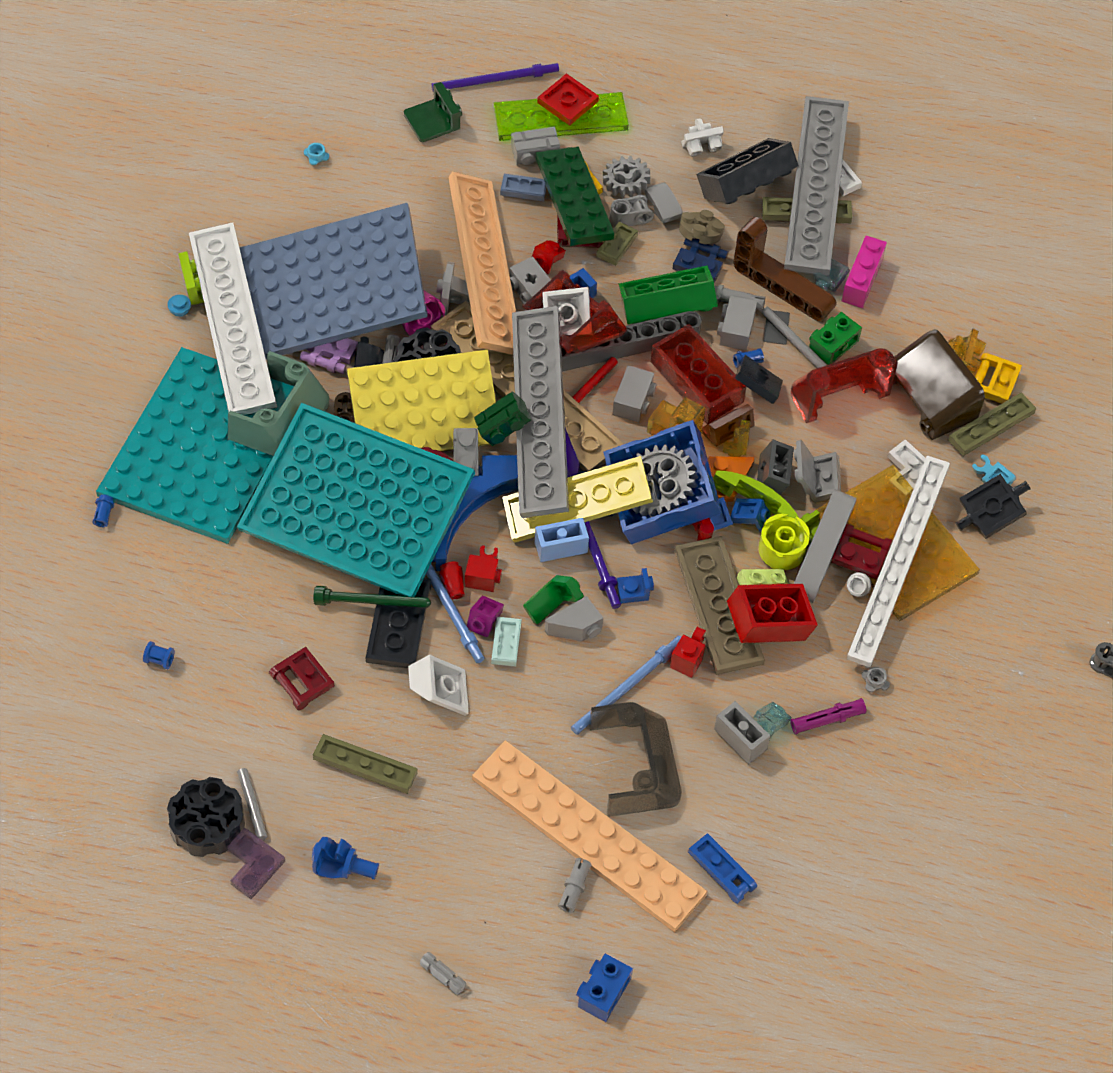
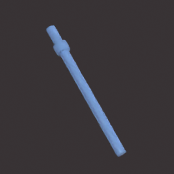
[426,564,485,663]
[571,635,681,735]

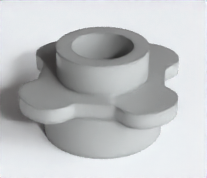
[862,667,890,692]

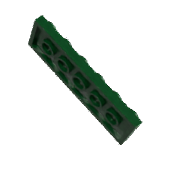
[536,146,614,246]

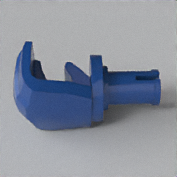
[311,837,379,880]

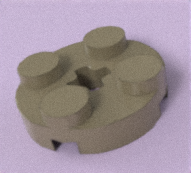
[679,210,725,244]

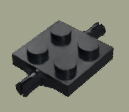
[955,474,1031,539]

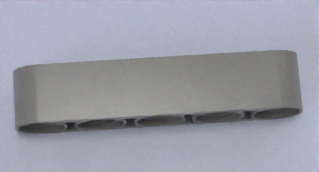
[794,489,857,603]

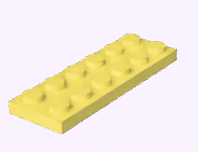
[502,456,653,543]

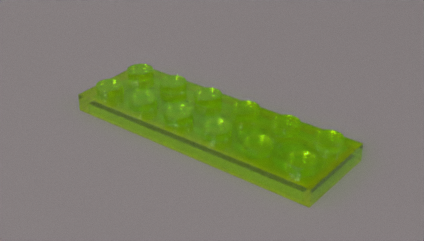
[494,92,629,141]

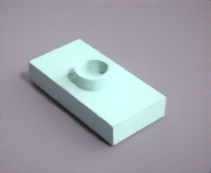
[491,617,522,667]

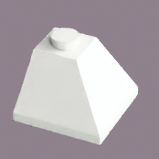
[543,287,592,337]
[408,655,469,716]

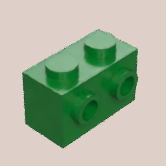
[809,311,862,366]

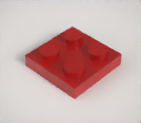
[537,73,599,126]

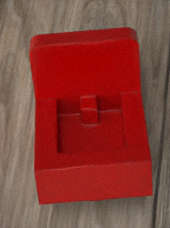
[531,240,566,275]

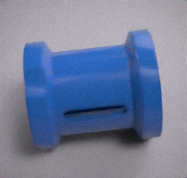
[143,641,175,670]

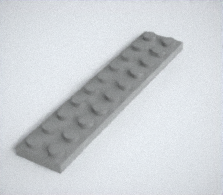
[784,96,849,276]
[512,306,569,518]

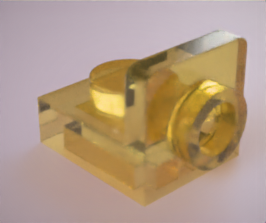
[723,420,751,457]

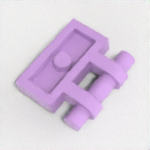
[300,338,358,374]

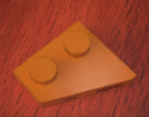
[708,456,754,502]

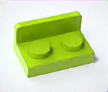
[178,251,204,305]

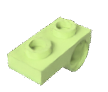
[736,569,788,585]

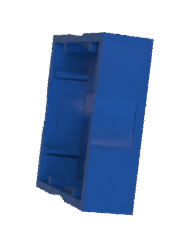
[603,420,722,545]

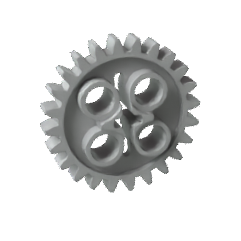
[632,445,698,517]

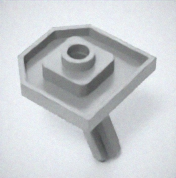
[436,262,470,319]

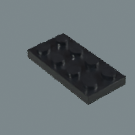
[365,578,431,668]

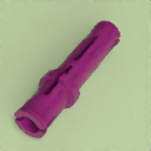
[790,698,867,735]

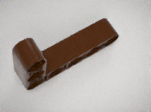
[733,217,837,322]

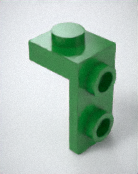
[523,575,584,624]

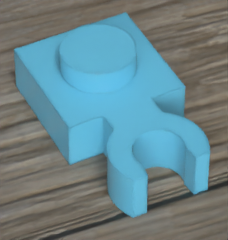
[972,454,1016,485]

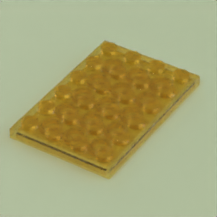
[816,465,980,622]

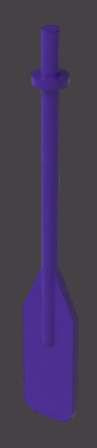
[565,427,621,609]

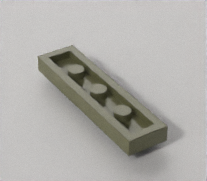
[762,197,852,224]
[948,392,1036,456]
[313,734,418,794]

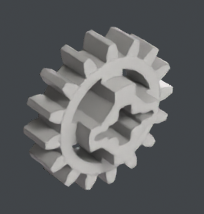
[603,156,651,198]

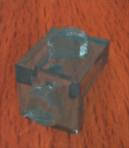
[813,258,850,293]
[753,702,792,741]

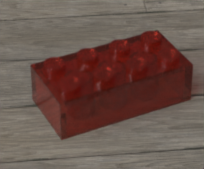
[650,324,747,424]

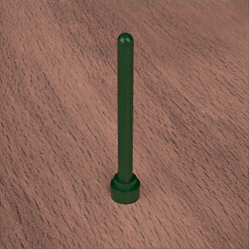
[313,586,431,608]

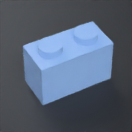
[535,518,589,562]

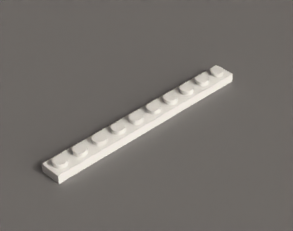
[847,456,950,668]

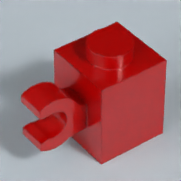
[465,545,502,592]
[670,626,706,678]

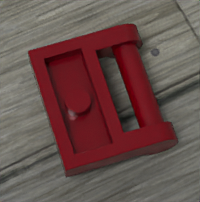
[831,523,893,579]
[269,647,335,711]

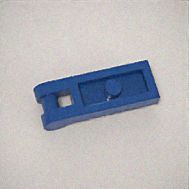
[688,833,757,904]

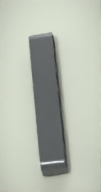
[561,311,702,372]

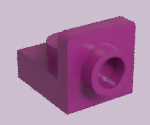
[466,595,504,637]

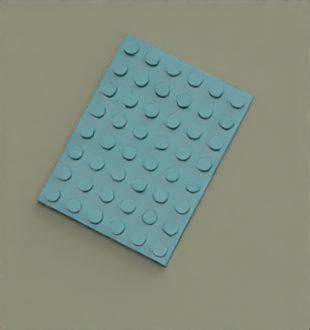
[96,347,294,544]
[237,403,475,597]

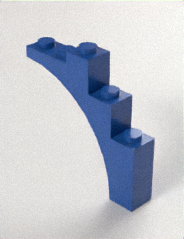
[432,455,518,571]

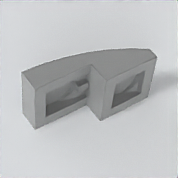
[645,182,683,223]

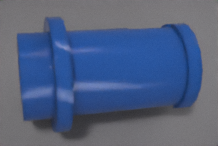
[733,348,764,368]
[92,495,115,527]

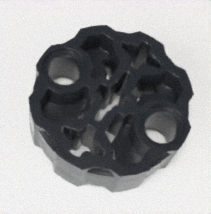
[393,327,462,362]
[167,777,245,857]

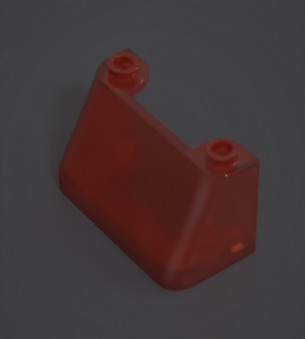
[522,269,628,354]
[790,348,898,423]

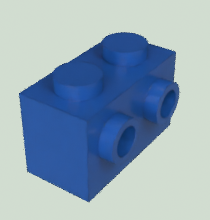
[576,953,633,1022]

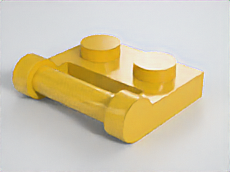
[975,353,1022,404]

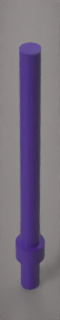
[431,63,559,92]

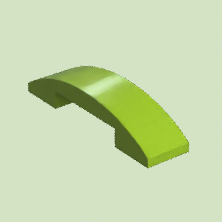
[713,471,799,518]

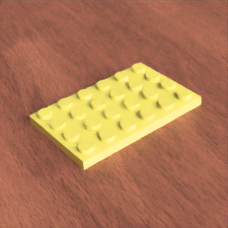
[347,350,502,452]

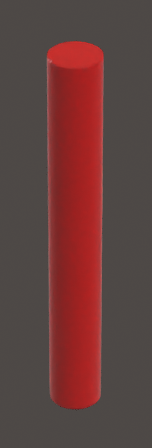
[572,357,618,403]

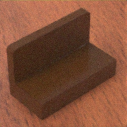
[701,404,755,447]

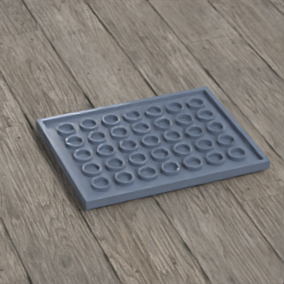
[240,203,428,360]

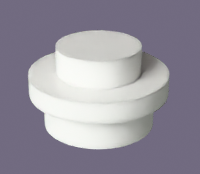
[847,572,871,597]

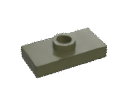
[596,222,638,266]

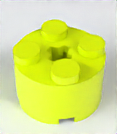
[758,514,810,570]

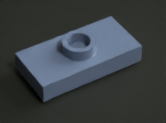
[500,174,547,202]

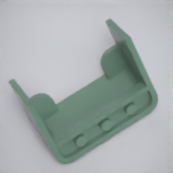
[228,351,329,456]

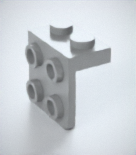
[794,440,841,503]

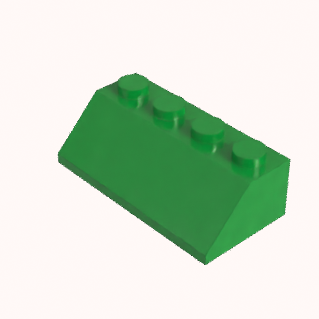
[618,265,718,324]

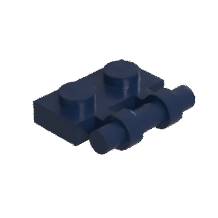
[672,238,729,283]

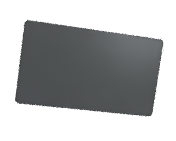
[764,310,790,344]

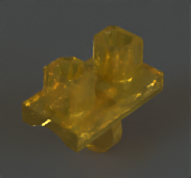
[948,328,986,373]

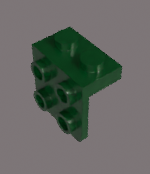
[404,82,462,142]

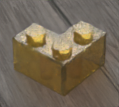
[647,397,705,436]

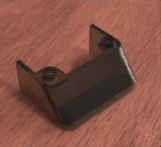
[589,702,682,817]

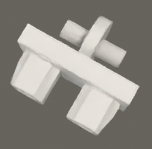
[681,118,724,157]

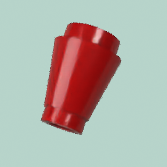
[439,561,465,600]

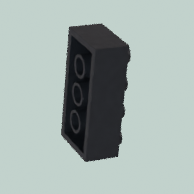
[696,138,799,204]

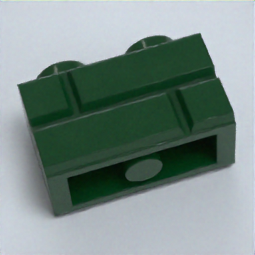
[474,391,531,446]

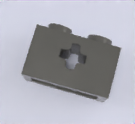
[757,439,794,495]

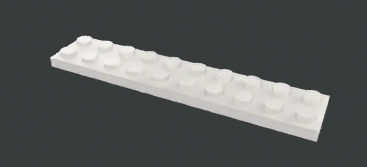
[189,223,277,415]

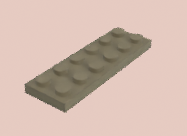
[674,536,765,675]

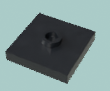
[735,355,783,404]

